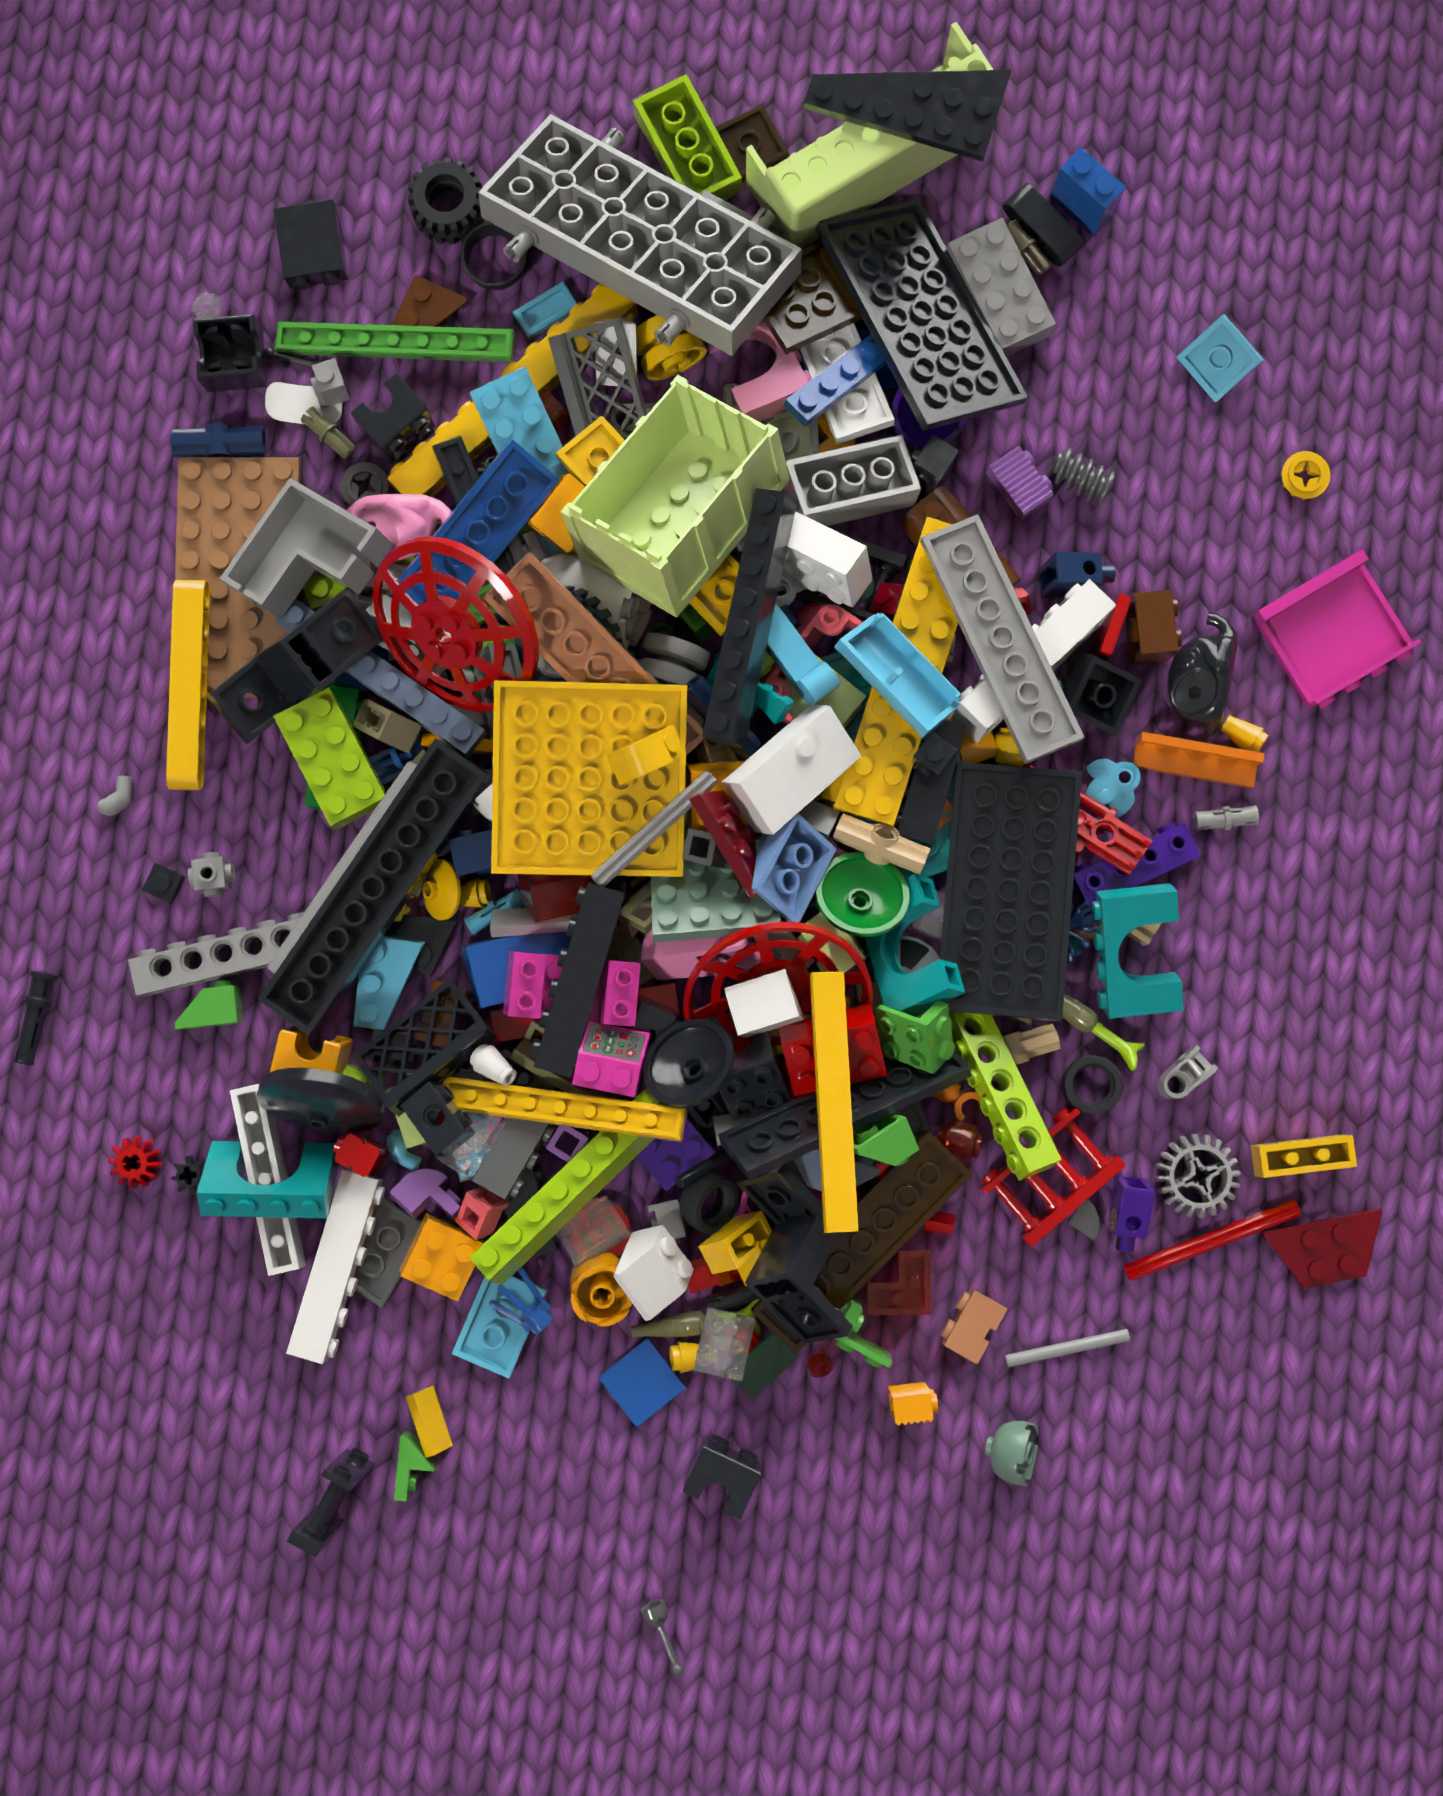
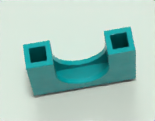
[856,874,965,1017]
[1092,883,1184,1019]
[197,1141,339,1219]

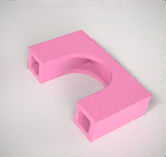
[703,319,812,422]

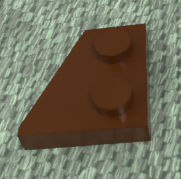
[391,275,469,327]

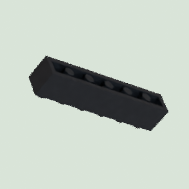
[530,881,625,1077]

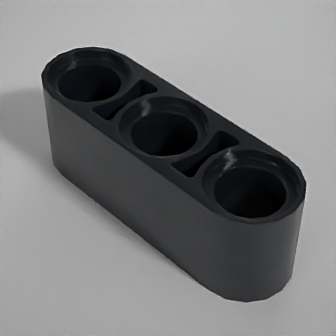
[1002,183,1084,267]

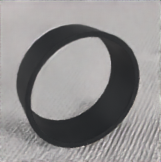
[460,222,527,291]

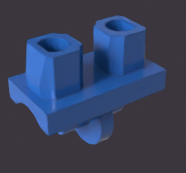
[369,738,425,786]

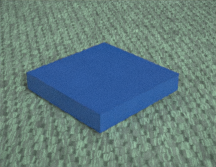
[598,1337,686,1427]

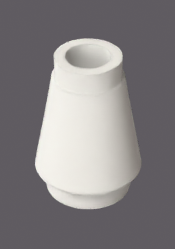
[470,1044,517,1086]

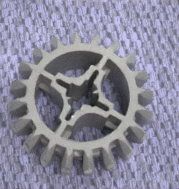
[1155,1133,1241,1218]

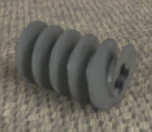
[1047,447,1115,508]

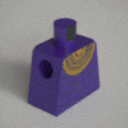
[1109,1175,1155,1252]

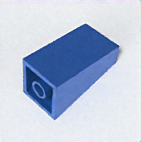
[461,931,571,1008]

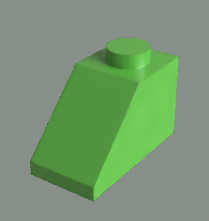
[175,980,244,1030]

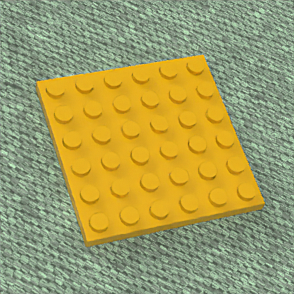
[491,680,687,877]

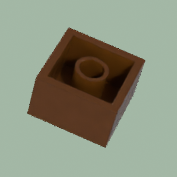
[1125,589,1182,666]

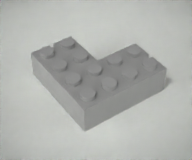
[220,478,394,620]

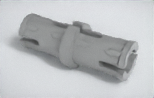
[1193,805,1259,831]

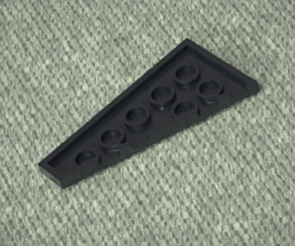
[803,70,1011,162]

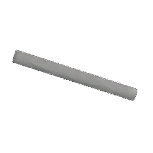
[1005,1329,1130,1367]

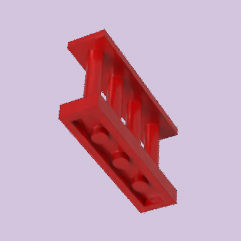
[979,1107,1126,1247]

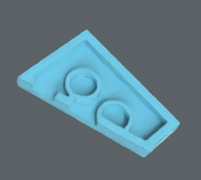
[353,936,426,1030]

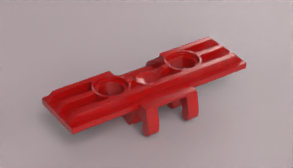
[1024,764,1153,875]

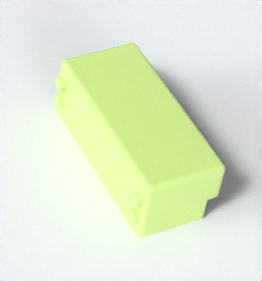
[746,22,993,249]

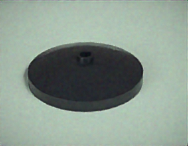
[257,1068,385,1133]

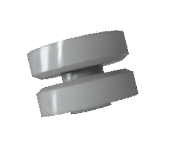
[638,633,710,685]

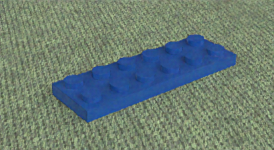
[397,439,560,605]

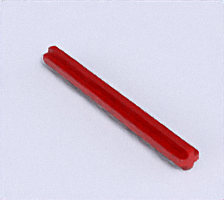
[1124,1200,1301,1281]

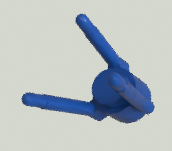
[489,1266,553,1335]

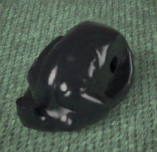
[1167,612,1238,736]

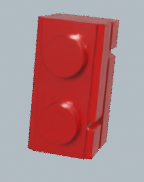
[333,1132,389,1177]

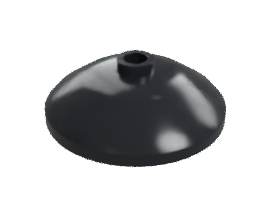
[643,1019,735,1108]

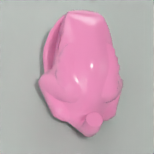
[347,494,452,561]

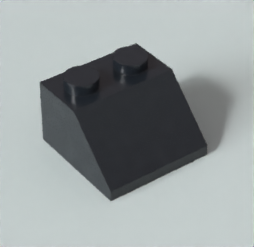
[1064,651,1142,736]

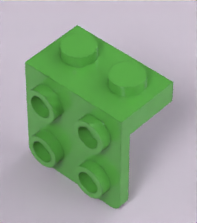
[875,1000,955,1074]

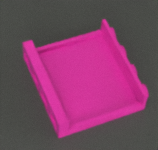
[1252,549,1421,709]

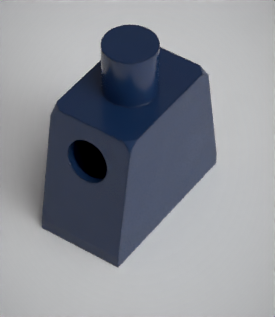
[1038,552,1116,598]

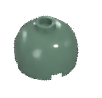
[985,1420,1039,1487]

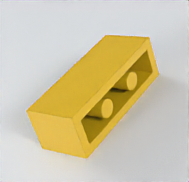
[1250,1134,1357,1178]

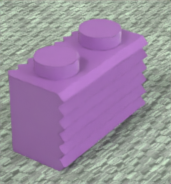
[986,446,1054,521]

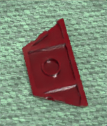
[689,790,759,899]
[1261,1208,1382,1288]

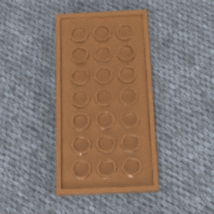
[175,457,301,698]

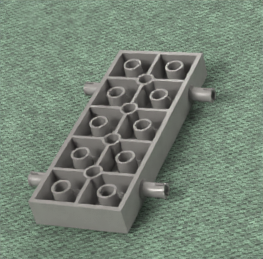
[478,114,802,356]

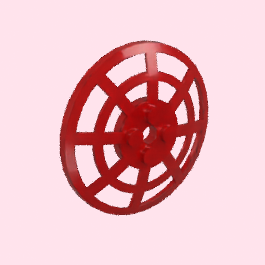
[373,536,539,712]
[683,922,873,1077]

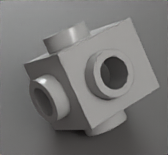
[188,852,235,898]

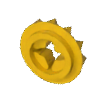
[1280,451,1330,500]

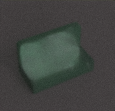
[727,1331,797,1399]

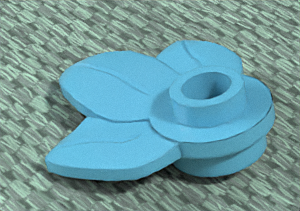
[1085,759,1141,818]

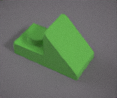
[394,1431,439,1501]

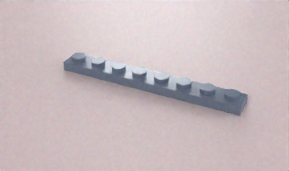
[275,598,487,758]

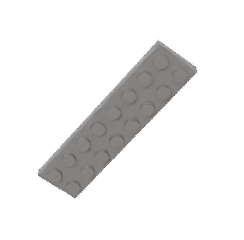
[920,515,1084,764]

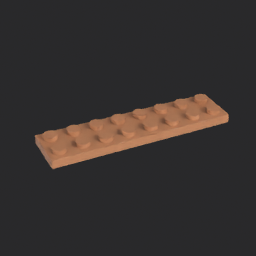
[484,552,705,756]

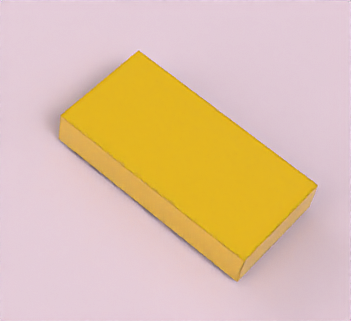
[406,1386,453,1458]

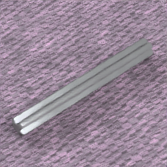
[591,771,717,887]

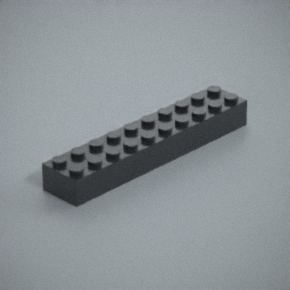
[257,739,493,1035]

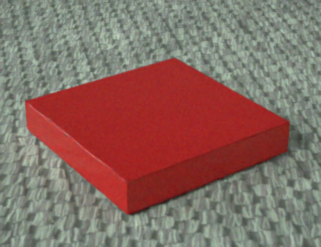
[1092,593,1131,661]

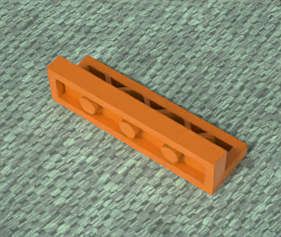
[1132,732,1265,788]

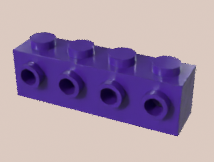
[1073,821,1201,909]

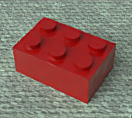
[779,1004,887,1096]

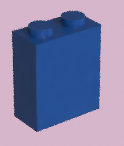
[1049,147,1126,237]

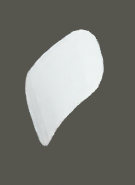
[265,382,342,424]

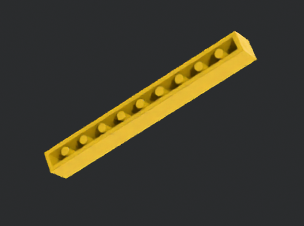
[387,283,638,498]

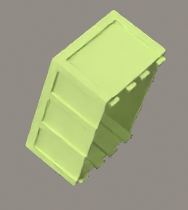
[561,375,790,618]

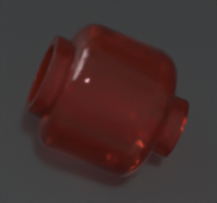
[937,1119,984,1163]

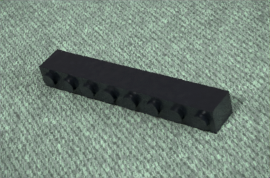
[702,488,797,748]

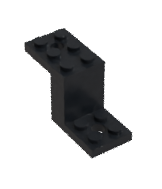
[206,587,383,745]
[736,1164,853,1344]

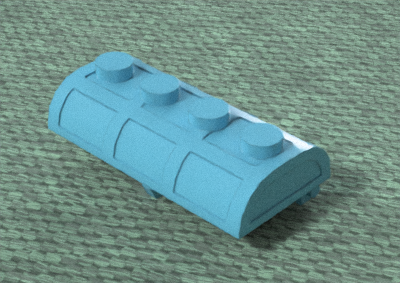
[834,613,961,739]

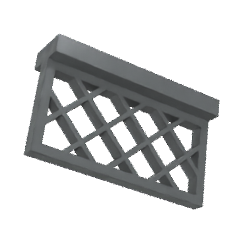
[548,318,647,439]

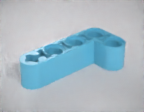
[766,603,840,706]

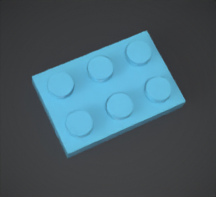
[452,1275,547,1379]

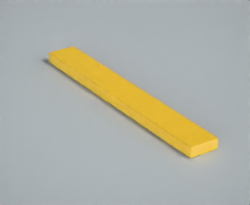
[810,972,858,1233]
[443,1076,687,1142]

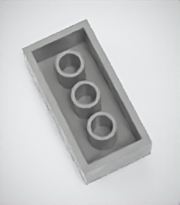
[947,218,1056,357]
[784,435,921,526]

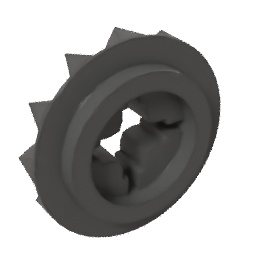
[340,462,390,505]

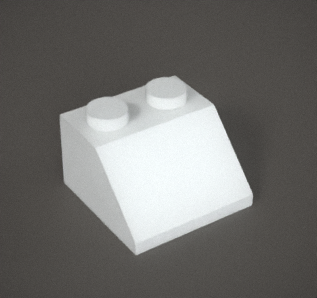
[613,1225,694,1321]

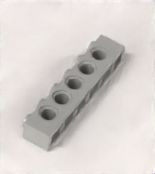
[128,912,304,997]

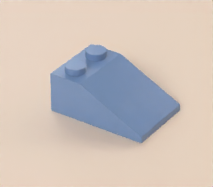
[752,813,837,923]

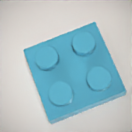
[1176,314,1264,403]

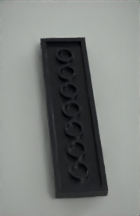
[718,1051,971,1180]

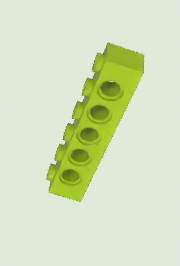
[949,1011,1062,1181]

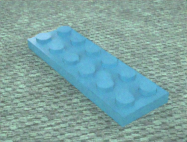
[469,366,572,557]

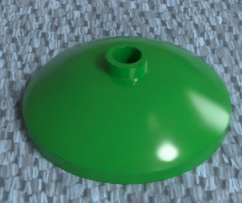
[815,852,910,937]

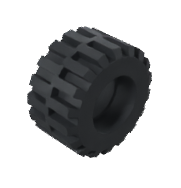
[407,158,484,245]

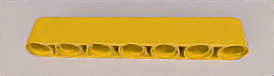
[166,580,210,790]

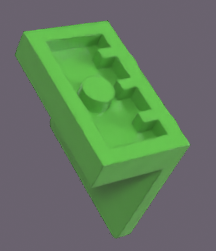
[835,1297,893,1369]

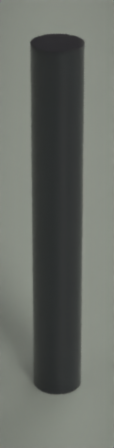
[675,1148,731,1188]

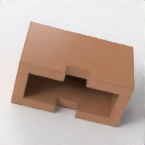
[940,1287,1007,1364]

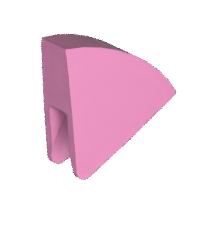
[641,930,762,980]

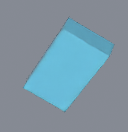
[513,281,577,340]

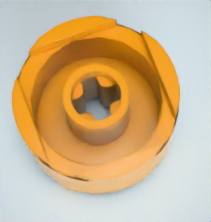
[570,1252,632,1327]

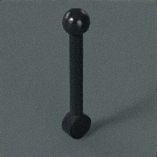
[265,347,322,368]

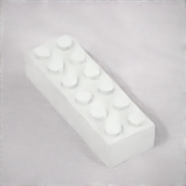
[732,511,873,608]
[951,579,1116,744]

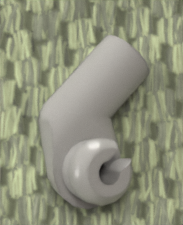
[97,776,132,816]

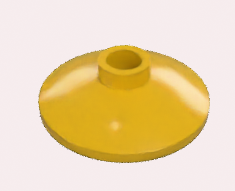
[422,859,461,920]

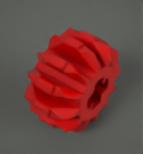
[108,1136,163,1189]

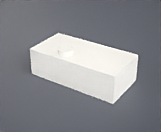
[722,705,861,835]

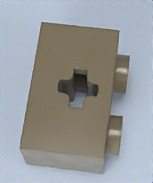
[352,698,422,754]

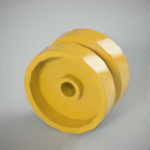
[636,315,707,381]

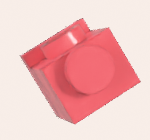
[455,1187,509,1240]

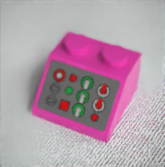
[572,1021,651,1097]

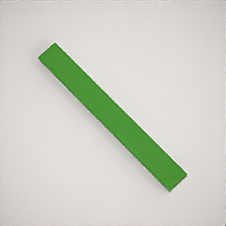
[275,321,515,362]

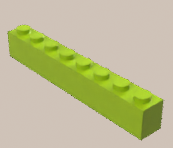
[469,1087,667,1285]

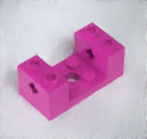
[503,951,641,1027]

